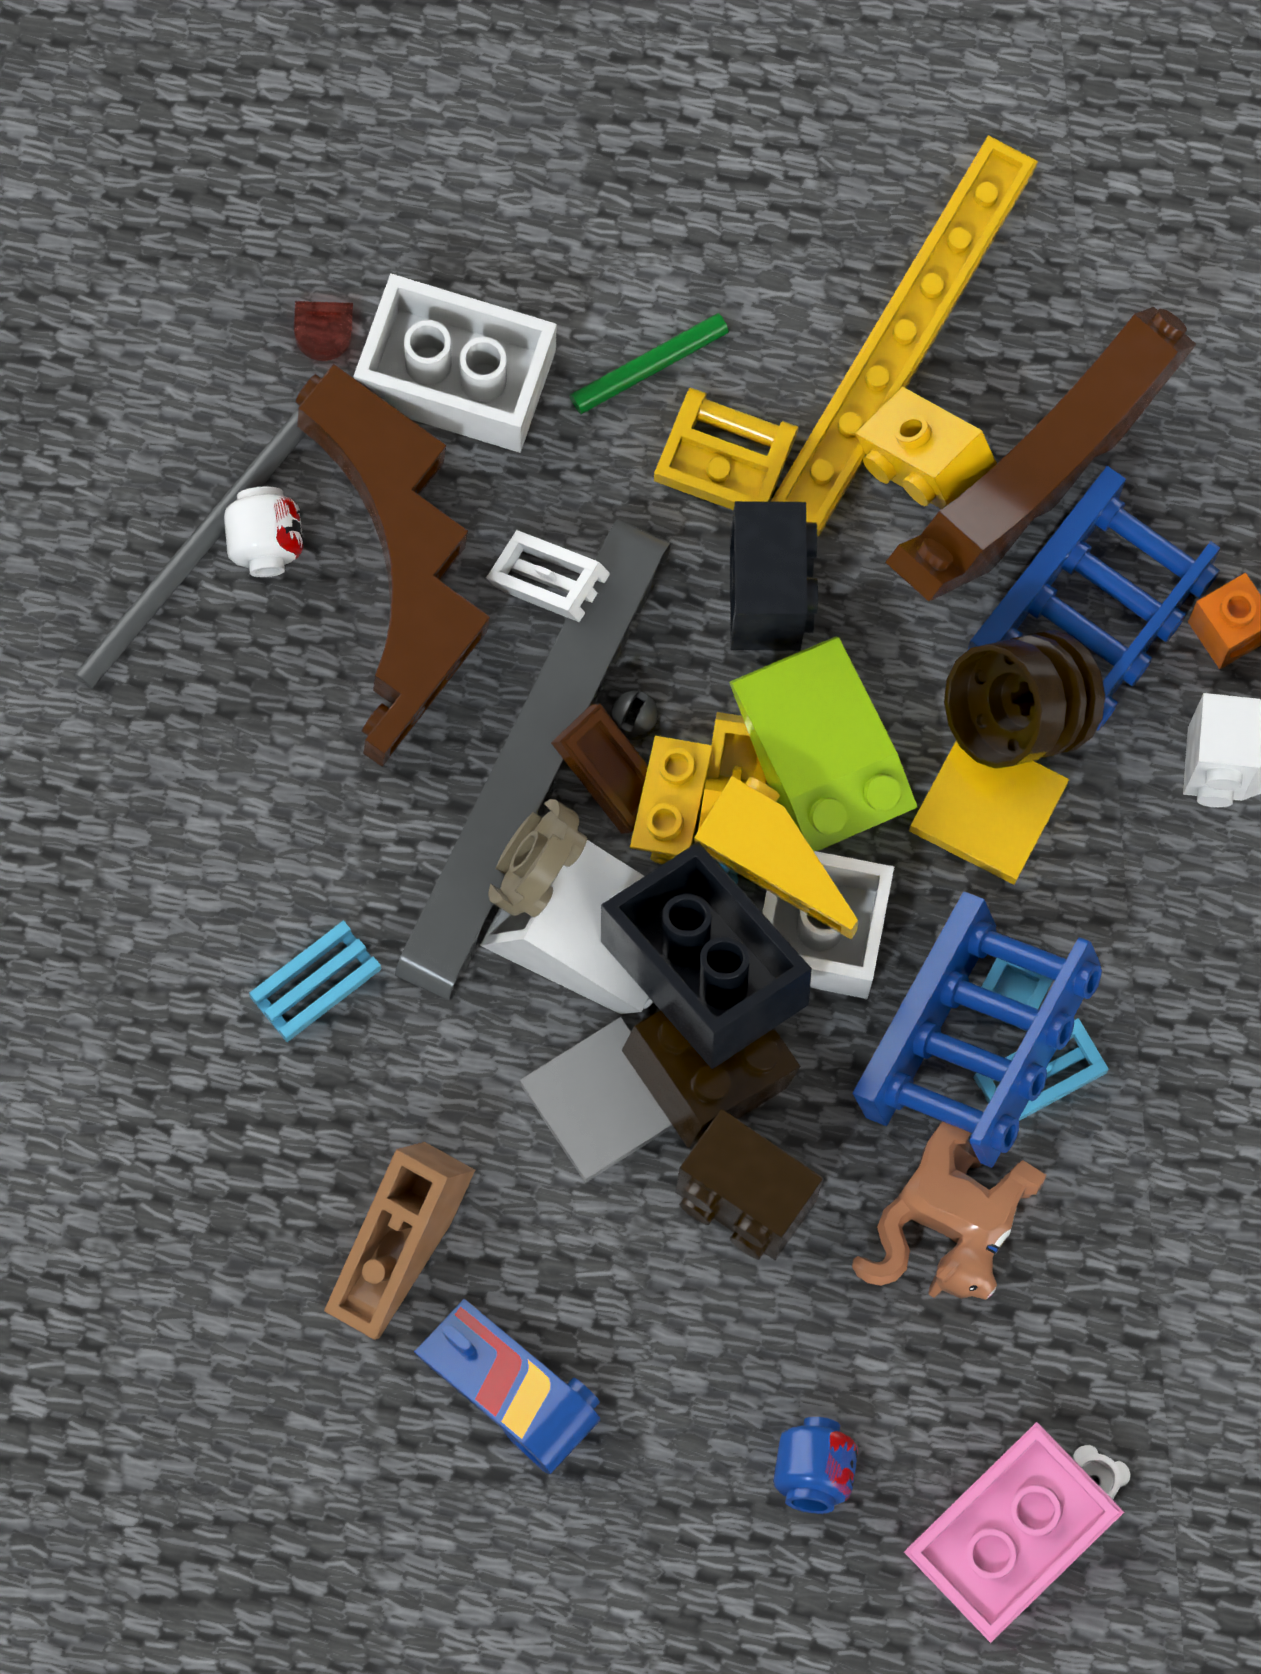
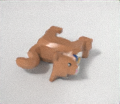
[852,1121,1046,1299]

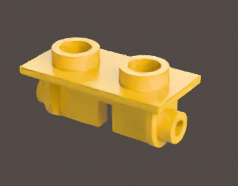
[630,736,713,864]

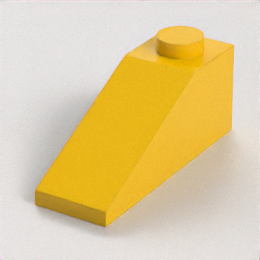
[694,776,858,940]

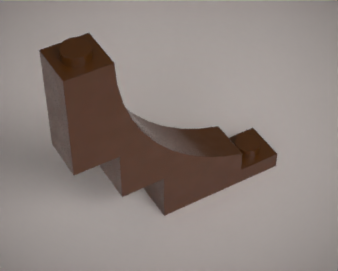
[885,307,1197,602]
[295,364,490,767]

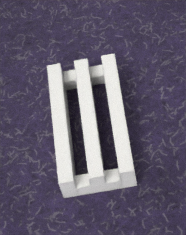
[486,530,610,622]

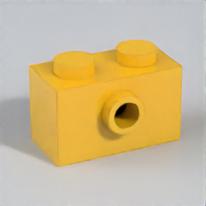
[855,387,997,509]

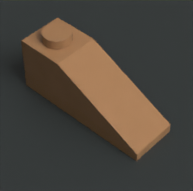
[324,1142,475,1340]

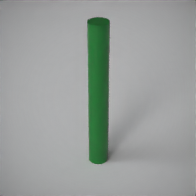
[569,313,729,415]

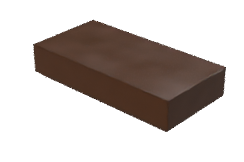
[551,704,648,834]

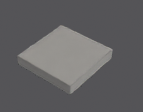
[520,1017,673,1183]

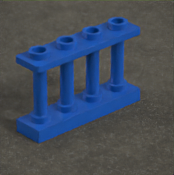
[967,466,1220,731]
[852,891,1102,1168]

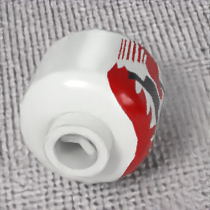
[224,486,303,577]

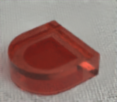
[294,301,353,361]

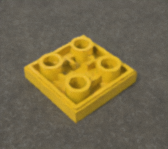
[909,741,1069,885]

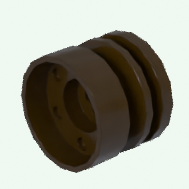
[944,630,1105,769]

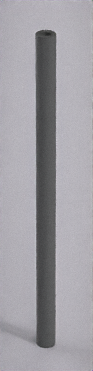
[74,407,306,690]

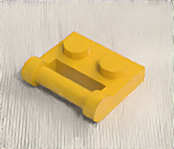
[654,387,799,510]

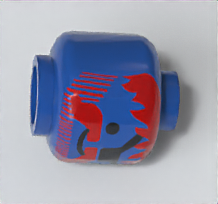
[773,1417,858,1514]

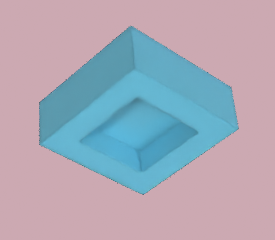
[982,958,1053,1032]

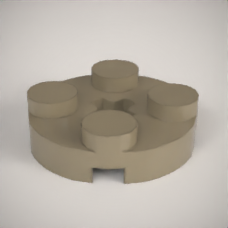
[488,799,587,917]

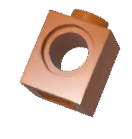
[1188,573,1261,669]

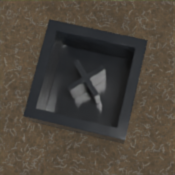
[730,501,818,651]

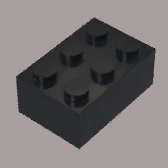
[601,842,812,1069]

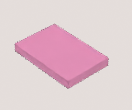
[904,1422,1124,1643]

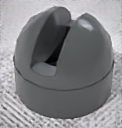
[611,690,658,739]

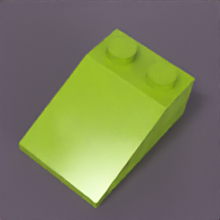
[729,636,918,851]

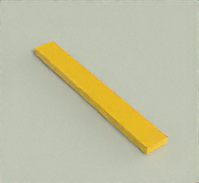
[771,135,1038,536]

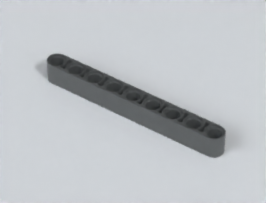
[395,519,671,1001]

